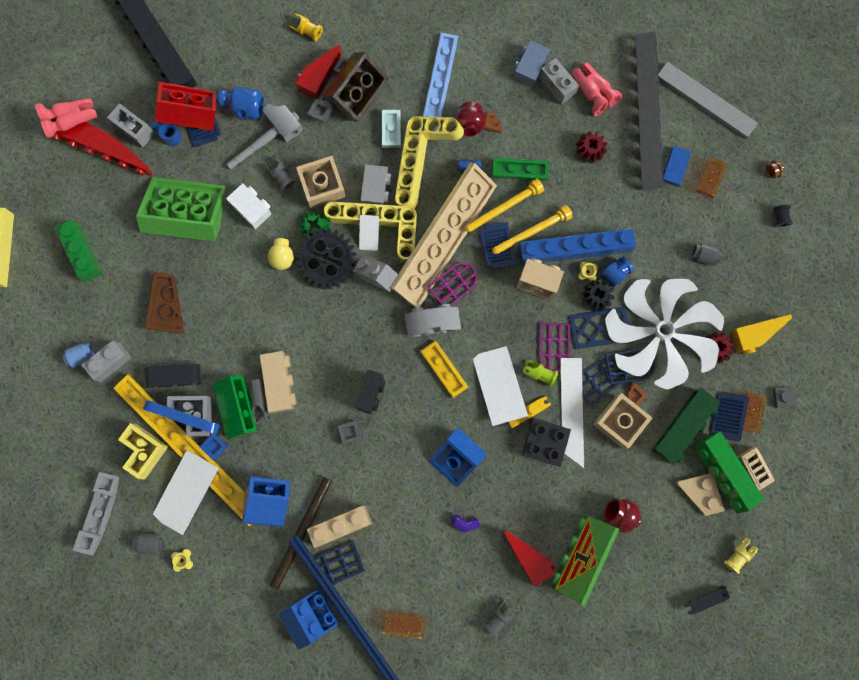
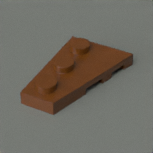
[145,272,185,334]

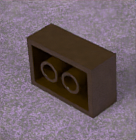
[322,52,389,122]

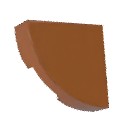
[483,111,502,133]
[627,382,648,406]

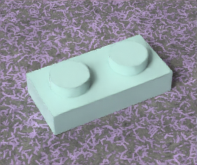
[382,110,401,148]

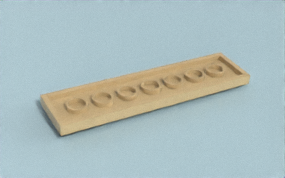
[391,162,497,308]

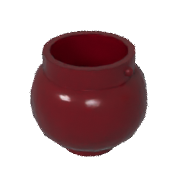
[455,102,486,137]
[604,498,641,533]

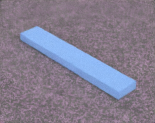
[423,33,458,131]

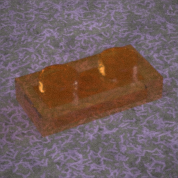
[696,157,728,198]
[743,392,767,434]
[384,612,426,639]

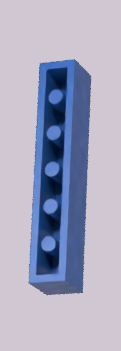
[518,229,636,265]

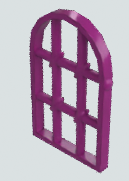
[427,262,477,307]
[538,323,570,372]

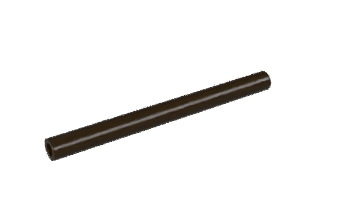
[270,477,332,590]

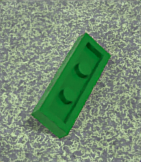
[492,158,549,181]

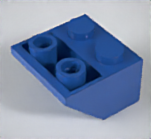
[242,476,290,527]
[278,588,339,650]

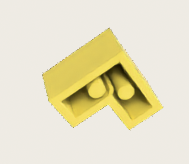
[118,423,169,479]

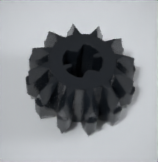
[581,279,614,312]

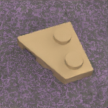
[676,473,725,516]

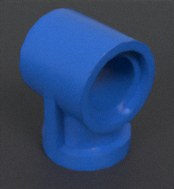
[151,120,182,146]
[601,257,634,288]

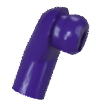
[451,514,481,533]

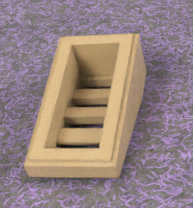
[738,447,775,491]

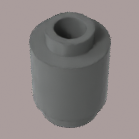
[691,243,722,266]
[133,533,165,555]

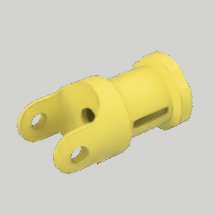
[724,538,758,575]

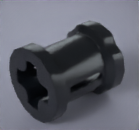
[773,204,793,227]

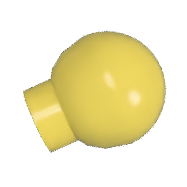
[267,238,294,270]

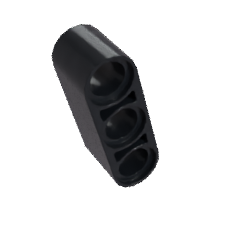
[144,364,201,388]

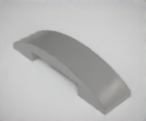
[73,472,119,556]

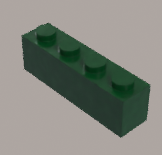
[651,388,720,464]

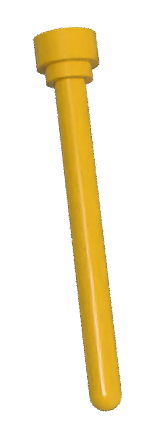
[465,179,544,232]
[492,205,573,254]

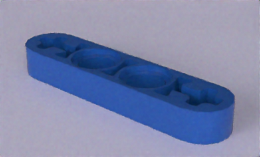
[143,400,220,434]

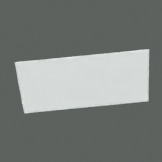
[359,215,379,251]

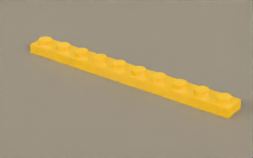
[114,374,252,526]

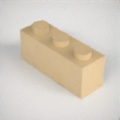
[260,351,296,414]
[307,506,372,548]

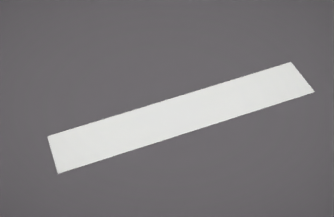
[561,358,584,468]

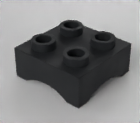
[355,369,386,415]
[522,418,571,467]

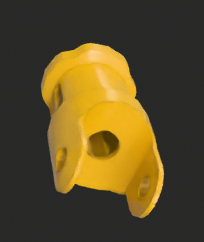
[289,13,323,41]

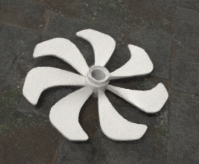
[605,279,724,390]

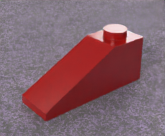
[295,45,342,100]
[503,530,555,587]

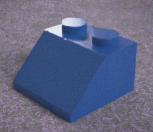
[429,428,487,487]

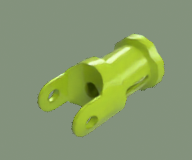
[523,360,558,387]

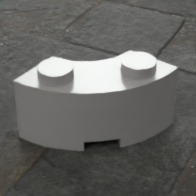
[404,304,461,337]

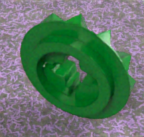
[299,210,329,238]

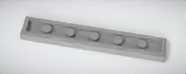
[658,62,758,139]

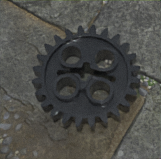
[295,228,357,289]

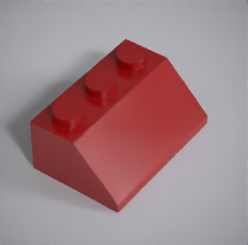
[155,82,216,130]

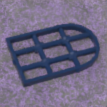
[604,350,655,385]
[582,359,624,405]
[311,541,365,585]

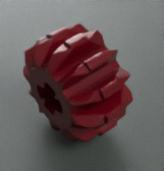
[576,131,608,163]
[705,331,735,364]

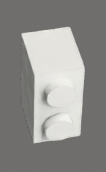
[226,183,271,229]

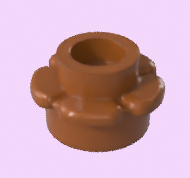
[766,160,784,178]

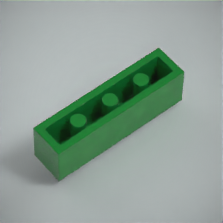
[694,431,764,514]

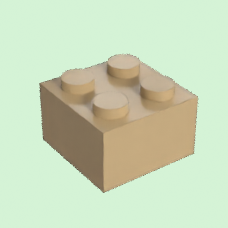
[296,156,346,209]
[516,258,564,300]
[593,393,652,449]

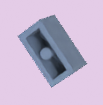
[513,41,551,87]

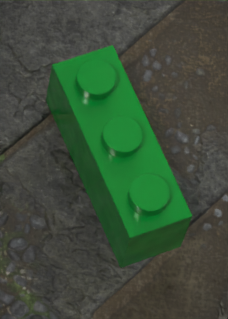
[54,219,103,282]
[213,375,257,440]

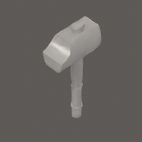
[226,104,303,169]

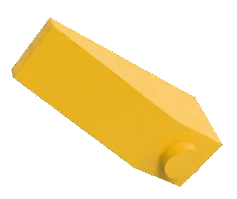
[730,314,792,355]

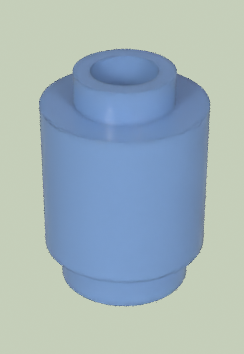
[63,343,95,368]

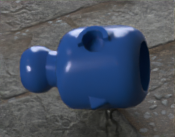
[216,87,264,120]

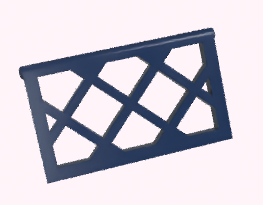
[569,307,628,349]

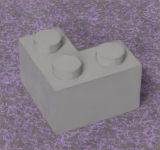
[167,396,212,437]

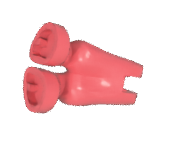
[571,62,622,116]
[35,98,97,138]

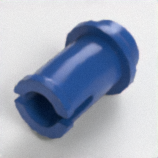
[458,159,481,172]

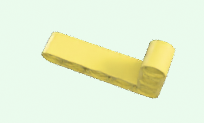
[395,116,464,208]
[324,202,417,264]

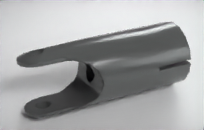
[247,379,271,425]

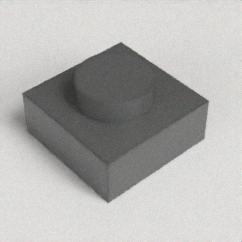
[773,387,797,408]
[338,421,362,445]

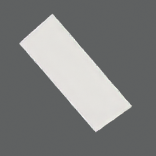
[473,346,528,426]
[153,450,219,535]

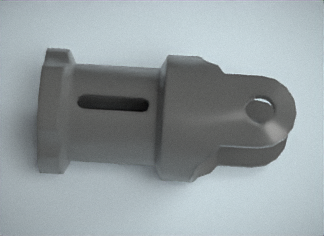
[265,156,295,191]
[483,599,518,638]

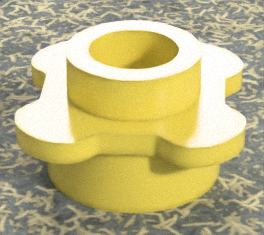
[578,262,598,281]
[171,549,193,572]

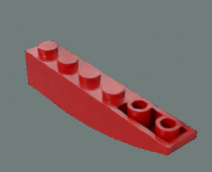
[51,120,153,176]

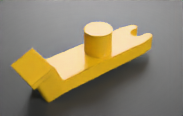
[509,396,551,428]

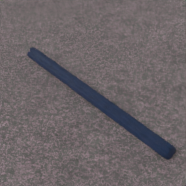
[289,535,399,680]

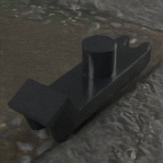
[684,586,731,614]

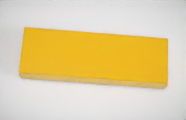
[420,340,468,398]

